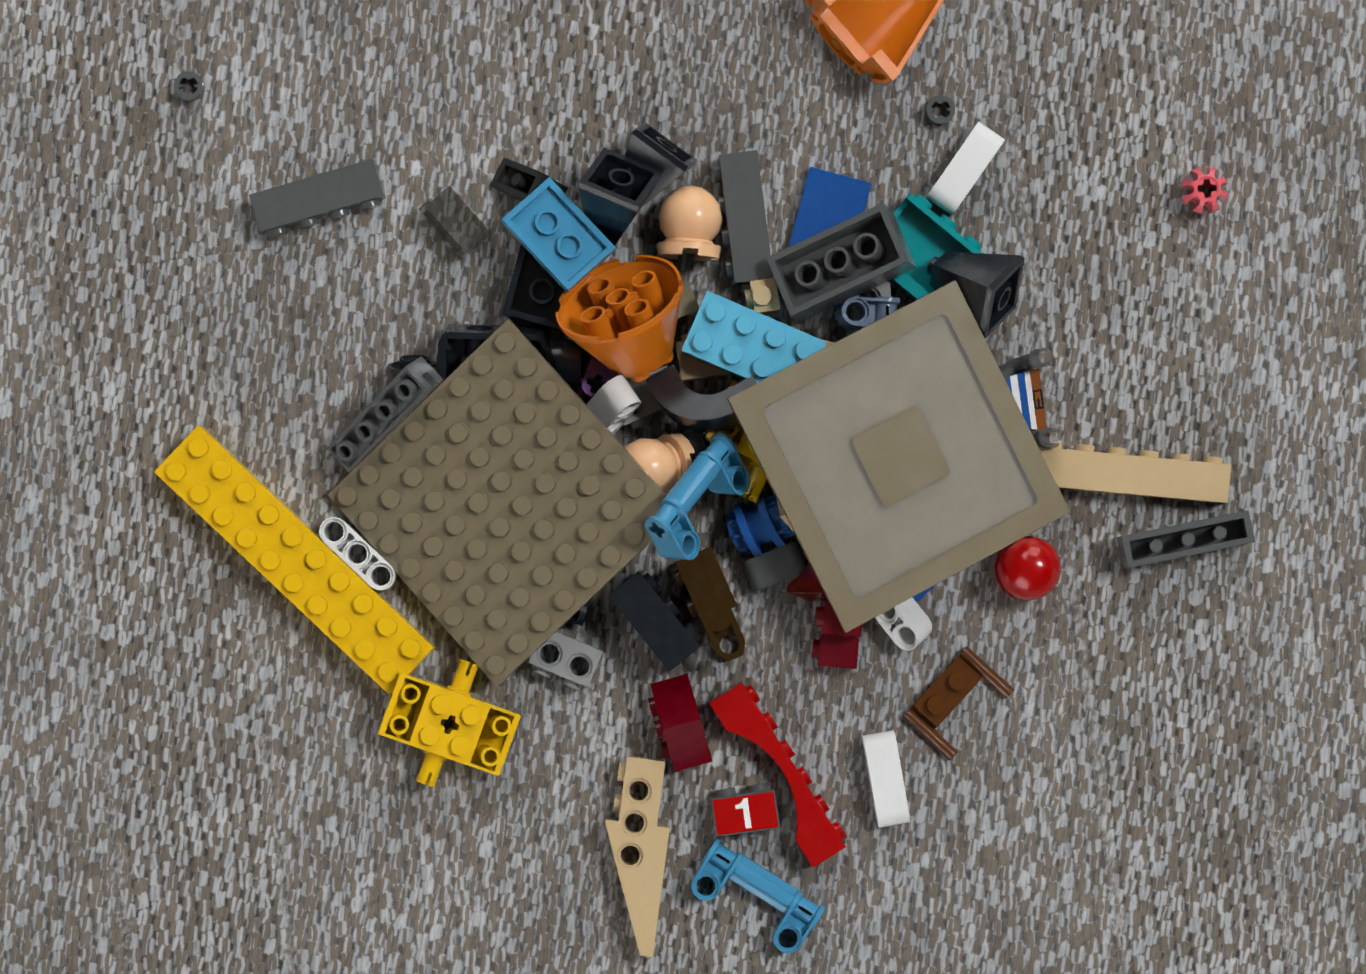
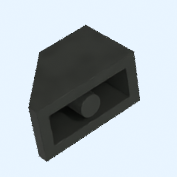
[490,157,568,202]

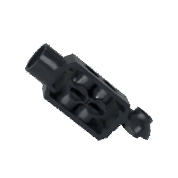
[388,324,584,386]

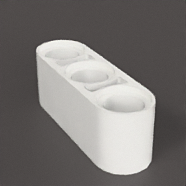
[926,122,1005,215]
[587,375,641,435]
[319,517,397,591]
[874,597,932,651]
[862,730,910,828]

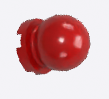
[994,536,1062,600]

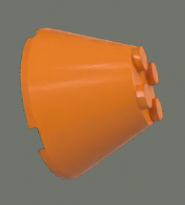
[556,255,683,382]

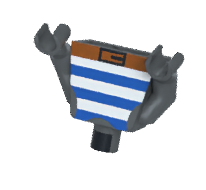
[999,348,1060,448]

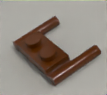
[902,646,1015,761]

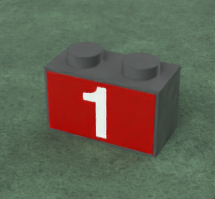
[710,783,780,837]

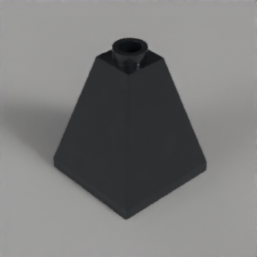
[625,123,697,208]
[578,148,663,246]
[927,252,1025,339]

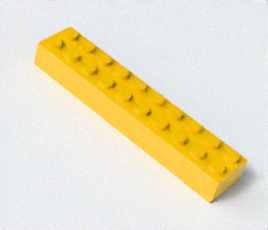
[154,425,436,695]

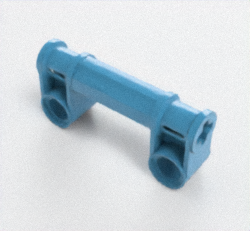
[644,433,750,560]
[690,837,826,953]

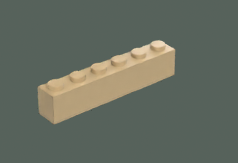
[1038,441,1231,504]

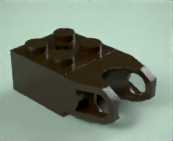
[672,546,745,662]

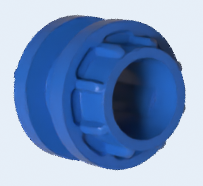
[726,492,794,556]

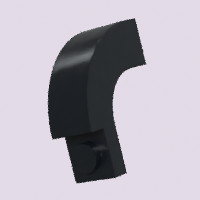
[645,364,757,432]

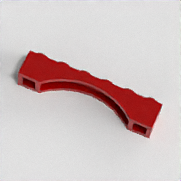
[709,682,847,868]

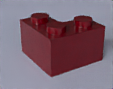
[811,601,862,669]
[648,673,713,772]

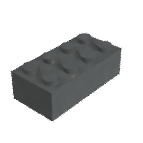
[766,203,917,322]

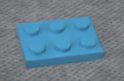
[501,177,616,293]

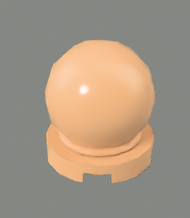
[656,185,722,261]
[624,433,695,495]

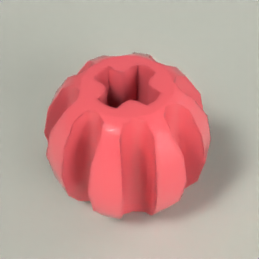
[1181,166,1229,214]

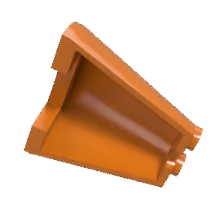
[805,0,944,84]

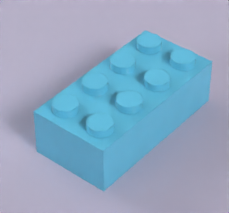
[681,291,827,383]

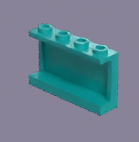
[890,193,982,301]

